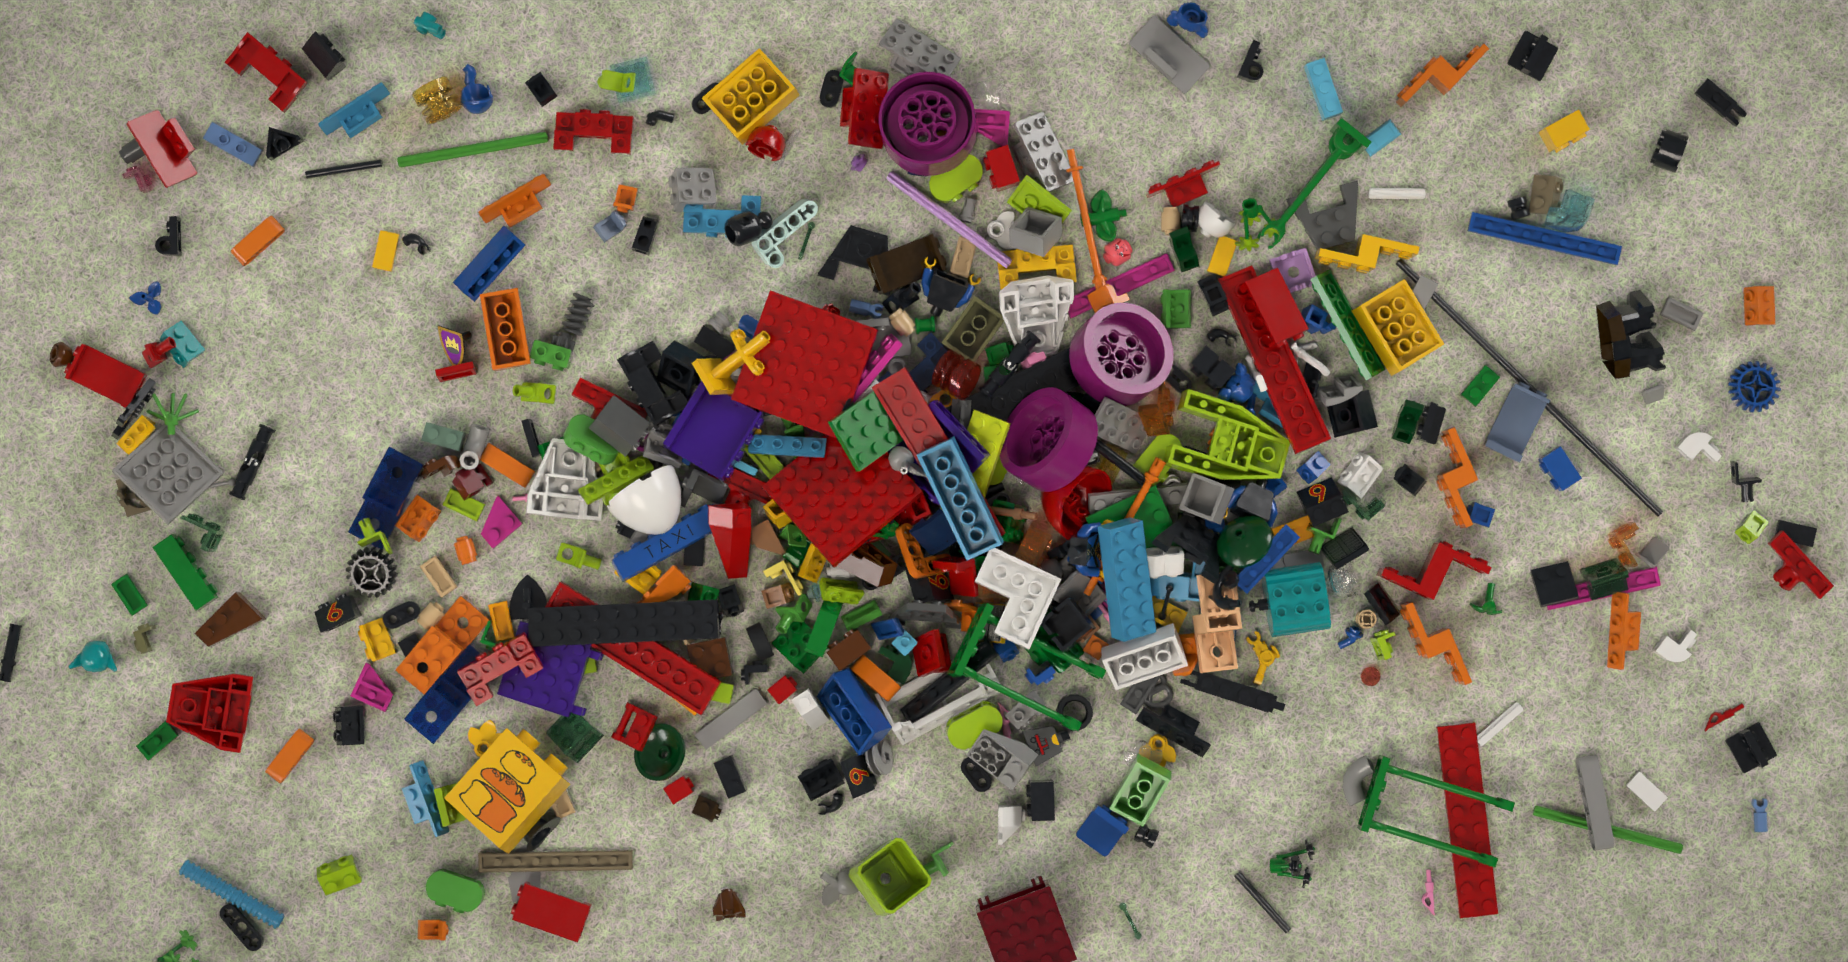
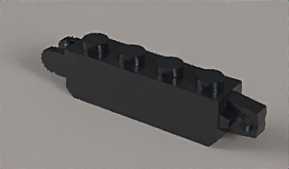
[1180,670,1286,713]

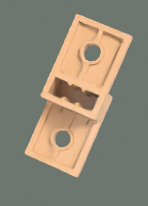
[1192,573,1242,673]

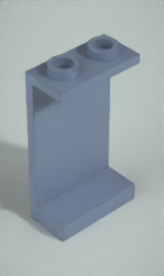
[1484,382,1550,463]

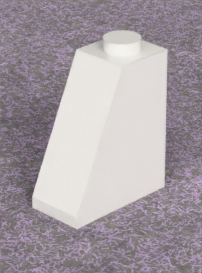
[791,688,829,730]

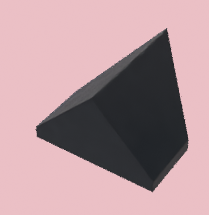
[266,127,304,161]

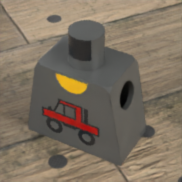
[1023,725,1071,766]

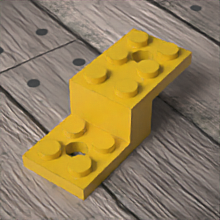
[1314,234,1419,274]

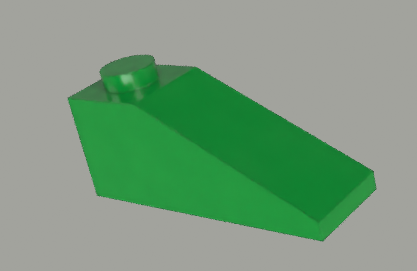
[805,600,843,658]

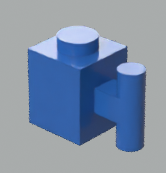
[1301,304,1336,334]

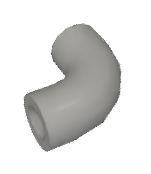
[460,424,490,470]
[1342,755,1375,806]

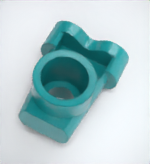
[413,12,446,39]

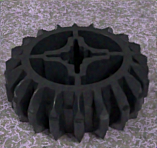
[346,546,398,598]

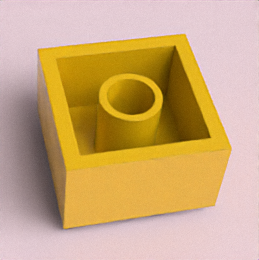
[1538,109,1590,153]

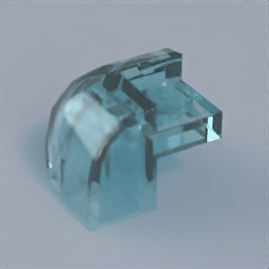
[1544,189,1595,232]

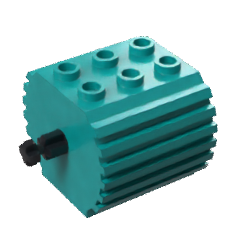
[1249,562,1331,637]

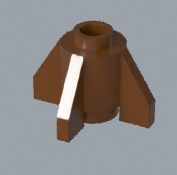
[713,889,746,921]

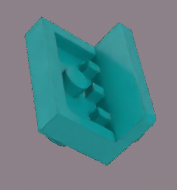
[160,321,205,368]

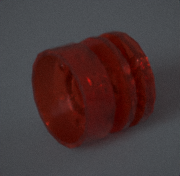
[932,350,981,400]

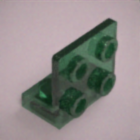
[1342,487,1386,521]
[181,513,225,552]
[546,713,604,763]

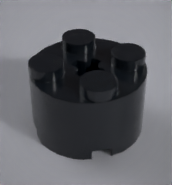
[1650,129,1689,173]

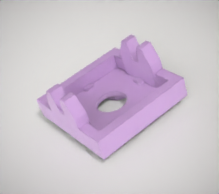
[1269,248,1316,293]

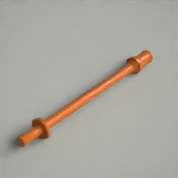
[1066,149,1107,290]
[1083,457,1166,596]

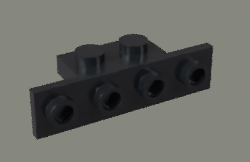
[1135,704,1211,758]

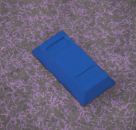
[871,618,904,640]

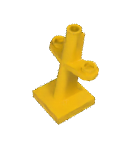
[692,329,770,395]

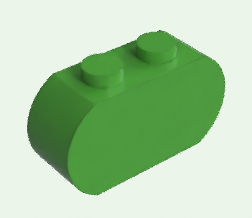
[563,414,619,465]
[426,868,485,913]

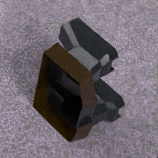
[1596,290,1666,379]

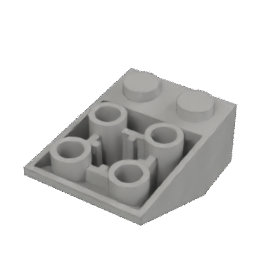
[967,729,1038,790]

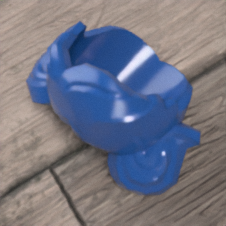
[1167,2,1208,38]
[1218,363,1256,403]

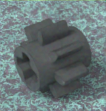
[551,332,575,351]

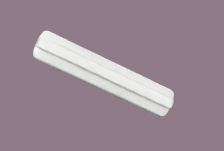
[1368,188,1426,199]
[1477,702,1523,746]

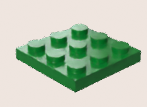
[828,391,903,472]

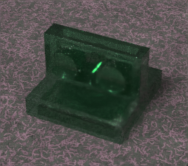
[1580,558,1629,601]

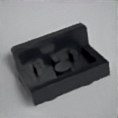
[1416,402,1446,445]
[798,758,845,801]

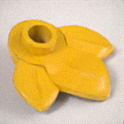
[468,720,502,757]
[1139,734,1176,767]

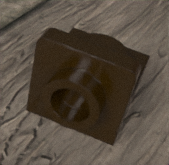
[692,795,722,822]

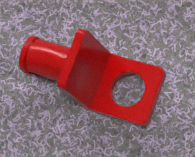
[142,337,176,368]

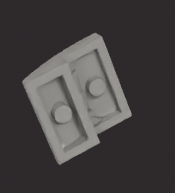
[1316,375,1363,407]

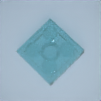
[610,57,656,104]

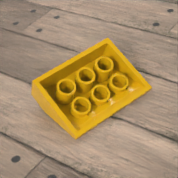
[702,48,800,145]
[1352,279,1444,376]

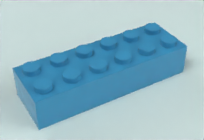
[917,436,1004,560]
[1098,517,1156,642]

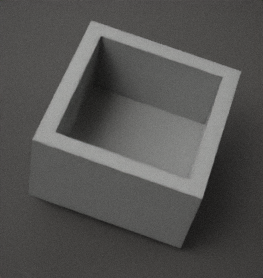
[1009,207,1062,257]
[1179,473,1234,525]

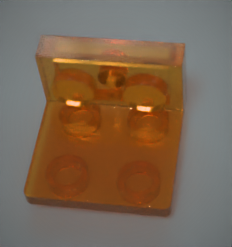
[1138,382,1175,437]
[1608,522,1639,567]

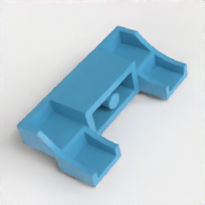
[683,195,761,238]
[1150,561,1205,602]

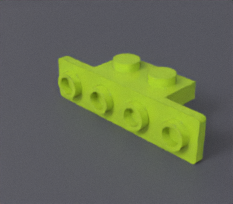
[578,455,654,507]

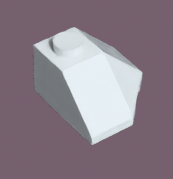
[998,805,1025,845]

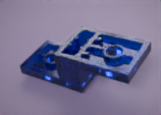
[348,447,424,549]
[404,644,480,744]

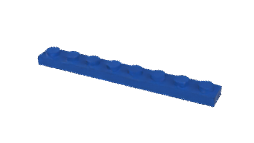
[1467,212,1622,265]

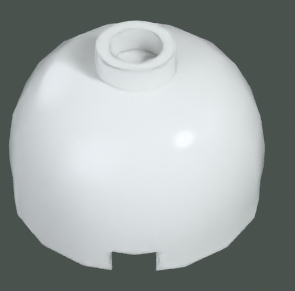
[1198,201,1235,238]

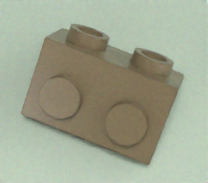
[1529,175,1564,217]

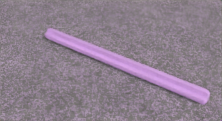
[886,171,1012,268]

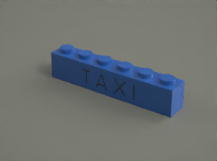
[611,504,713,582]

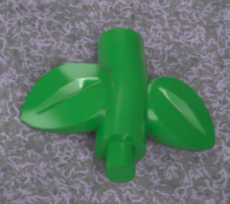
[1080,189,1127,242]

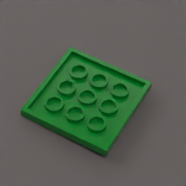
[1085,484,1184,552]

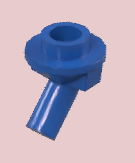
[1338,626,1364,649]

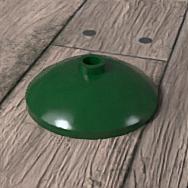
[1217,515,1273,568]
[634,723,685,781]

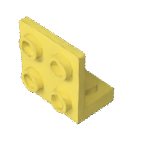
[763,560,804,596]

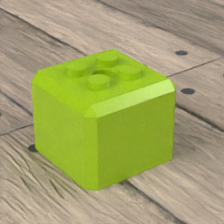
[849,838,931,916]

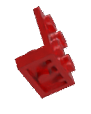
[932,556,979,597]

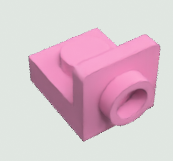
[1020,351,1047,370]

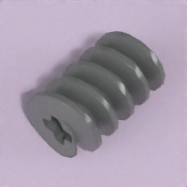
[561,293,595,336]

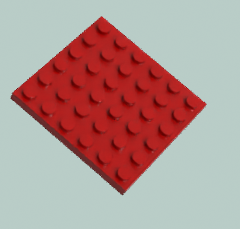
[731,290,878,438]
[762,434,924,568]

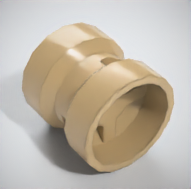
[1355,609,1377,629]

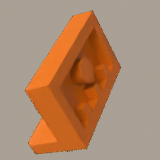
[395,494,441,542]

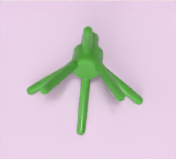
[146,393,199,435]

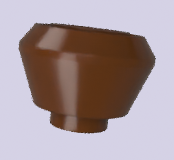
[50,342,74,367]

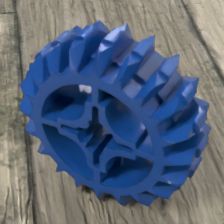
[1728,361,1781,413]

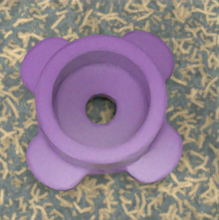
[851,154,868,172]

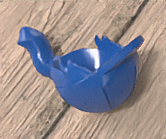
[460,64,493,114]

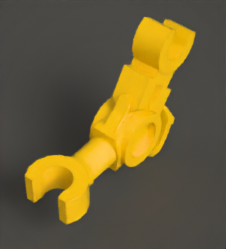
[1246,631,1280,686]

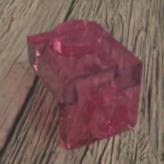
[122,166,152,193]

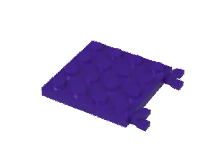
[497,621,604,717]

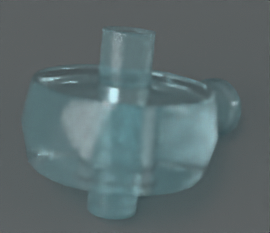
[806,584,822,602]

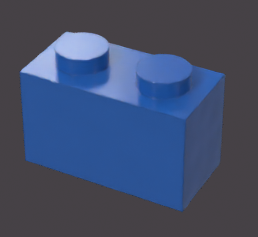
[1538,446,1582,491]

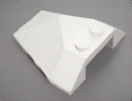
[999,276,1074,360]
[526,438,603,521]

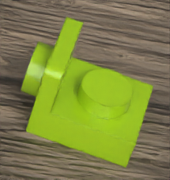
[1735,510,1769,544]

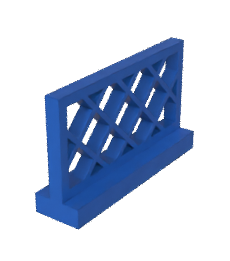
[1237,525,1300,594]

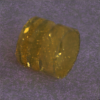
[412,76,463,125]

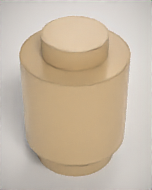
[1161,207,1180,236]
[888,308,916,337]
[417,601,445,630]

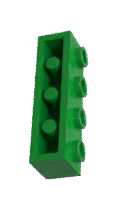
[152,534,219,611]

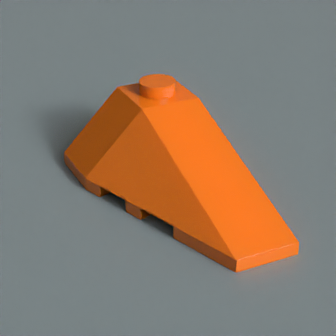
[637,565,692,603]

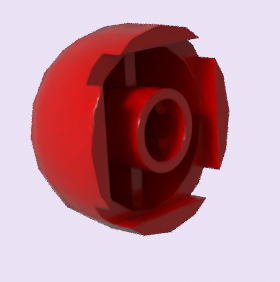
[746,125,785,161]

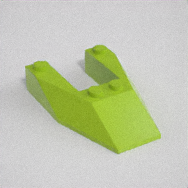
[1163,389,1290,480]

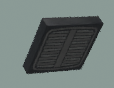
[1321,527,1369,570]

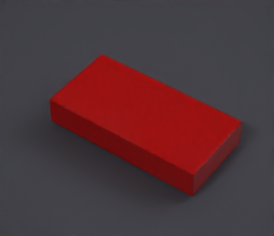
[435,361,477,382]

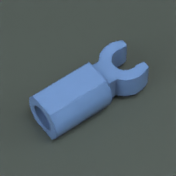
[849,299,883,319]
[1751,798,1768,832]

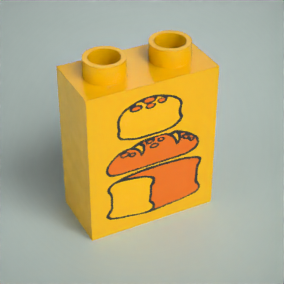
[444,728,570,854]

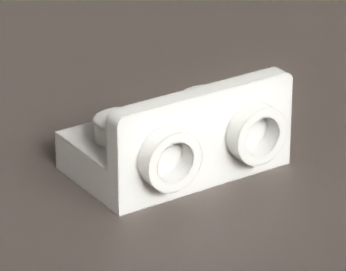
[1337,452,1384,499]

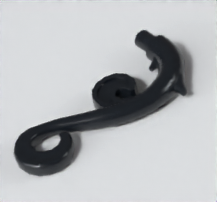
[1208,565,1242,610]

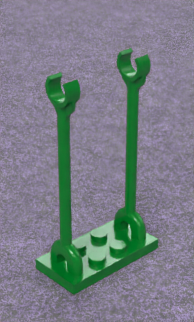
[1257,118,1371,249]
[947,603,1106,731]
[1357,754,1515,867]

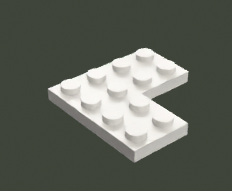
[975,548,1061,650]

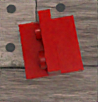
[912,629,951,677]

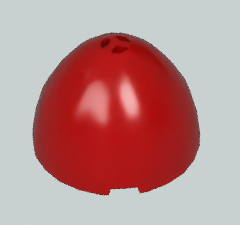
[1040,466,1112,540]

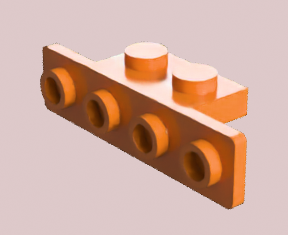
[478,174,551,228]
[1607,591,1641,670]

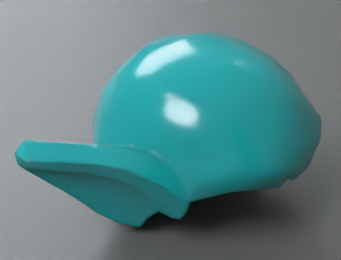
[69,641,117,672]

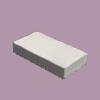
[1625,771,1668,812]

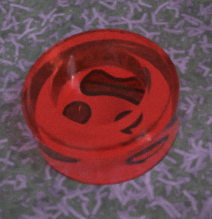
[1360,667,1380,686]

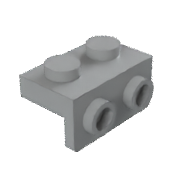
[1005,690,1046,730]

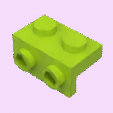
[819,577,864,605]
[316,855,362,896]

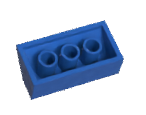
[816,668,892,756]

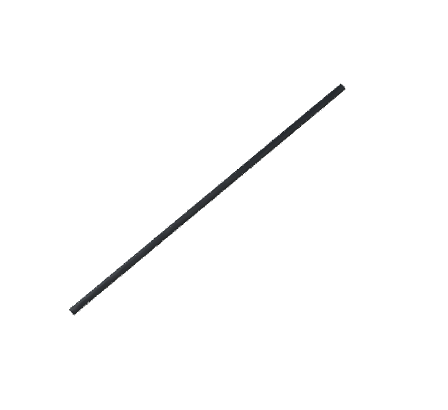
[1396,259,1663,517]

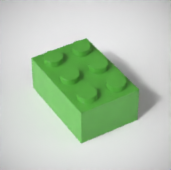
[1109,754,1172,827]

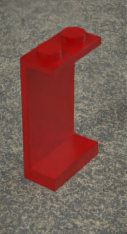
[1239,268,1309,348]
[64,344,147,408]
[511,882,592,943]

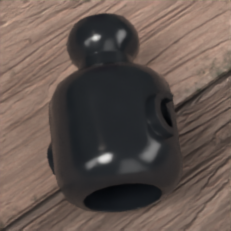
[724,211,773,247]

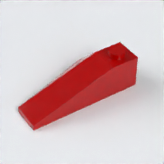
[708,502,751,579]

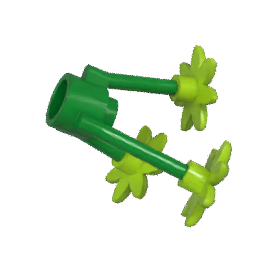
[1235,198,1280,252]

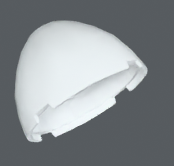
[607,465,681,535]

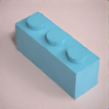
[1304,58,1343,121]

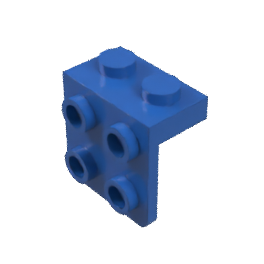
[1076,804,1129,857]

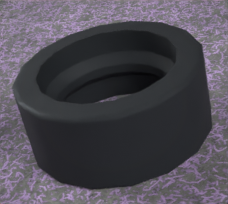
[746,622,774,661]
[1056,694,1093,731]

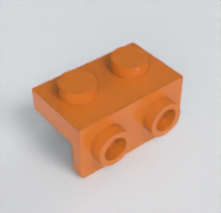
[1744,286,1776,326]

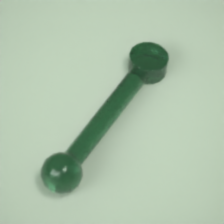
[798,222,815,260]
[1119,902,1142,939]

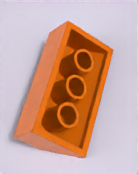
[480,288,531,371]

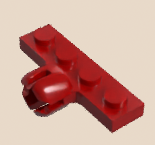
[572,378,648,420]
[708,468,772,506]
[1767,530,1834,599]

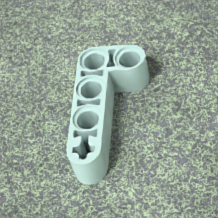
[752,198,818,268]

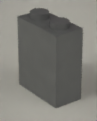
[589,396,651,457]

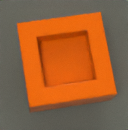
[1083,635,1109,660]

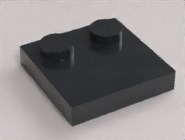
[1530,561,1579,607]

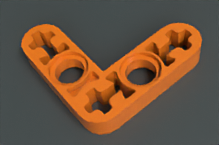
[895,523,950,579]

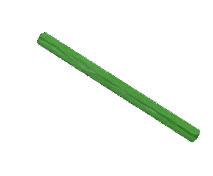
[397,132,548,167]
[1533,806,1683,854]

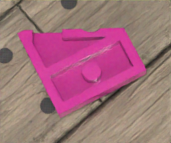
[975,109,1010,146]
[481,496,523,549]
[350,663,394,712]

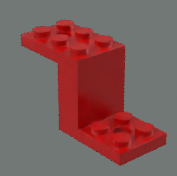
[1377,541,1492,600]

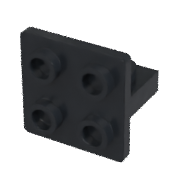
[1507,31,1558,81]
[1725,722,1777,773]

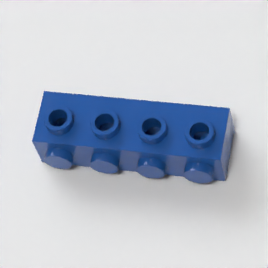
[453,226,525,302]

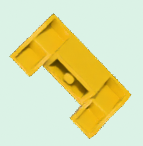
[997,244,1077,290]

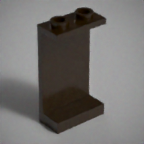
[866,234,947,295]

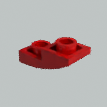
[1062,491,1090,528]

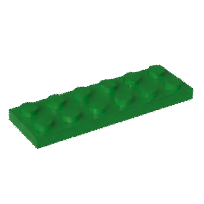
[1310,269,1385,380]

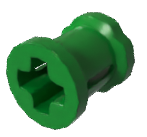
[915,316,935,335]

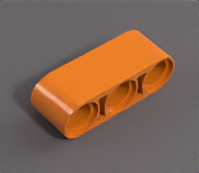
[231,215,285,266]
[480,442,536,488]
[850,655,901,702]
[265,728,315,784]

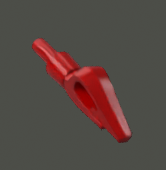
[1704,703,1744,732]

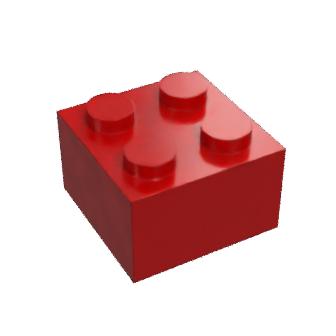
[983,145,1020,192]

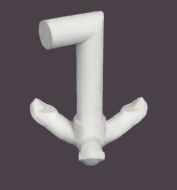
[1291,342,1330,376]
[1245,355,1268,392]

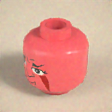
[1103,238,1133,266]

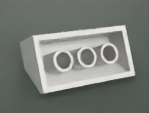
[1101,623,1188,690]

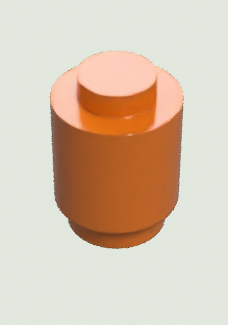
[454,536,477,565]

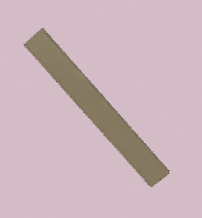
[478,850,633,873]

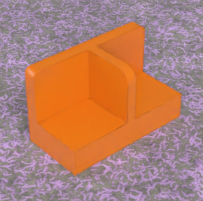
[1087,284,1130,313]

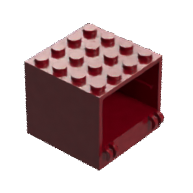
[976,876,1077,962]

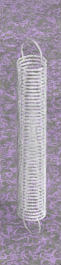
[772,124,801,174]

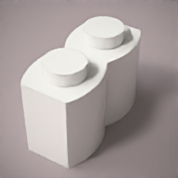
[1146,546,1184,579]

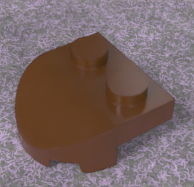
[420,455,462,480]

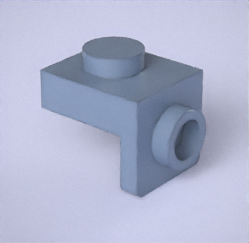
[593,210,627,243]

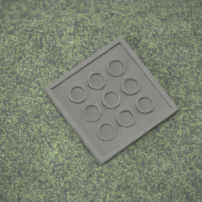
[112,424,224,525]

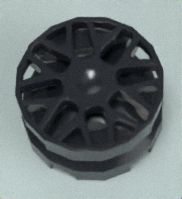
[1181,204,1199,232]

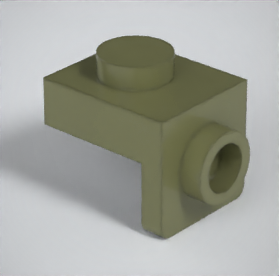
[133,623,156,654]

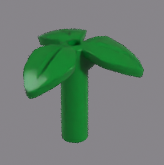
[1470,583,1502,615]

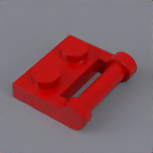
[611,702,658,752]

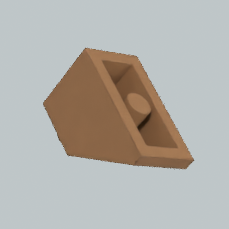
[750,519,785,555]

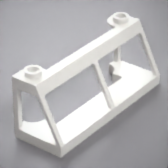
[875,642,1000,746]

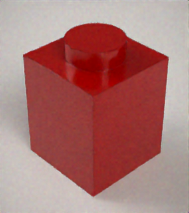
[767,675,798,705]
[663,775,695,805]

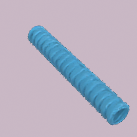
[179,860,284,929]

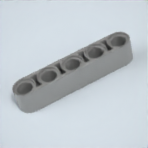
[1576,755,1614,851]

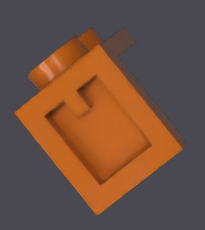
[944,600,978,632]
[1173,633,1198,676]

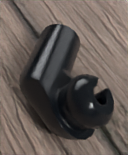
[646,110,674,126]

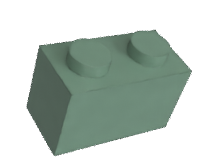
[421,422,466,451]

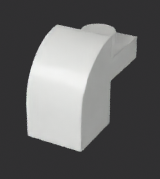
[1674,432,1722,462]
[1652,630,1697,662]

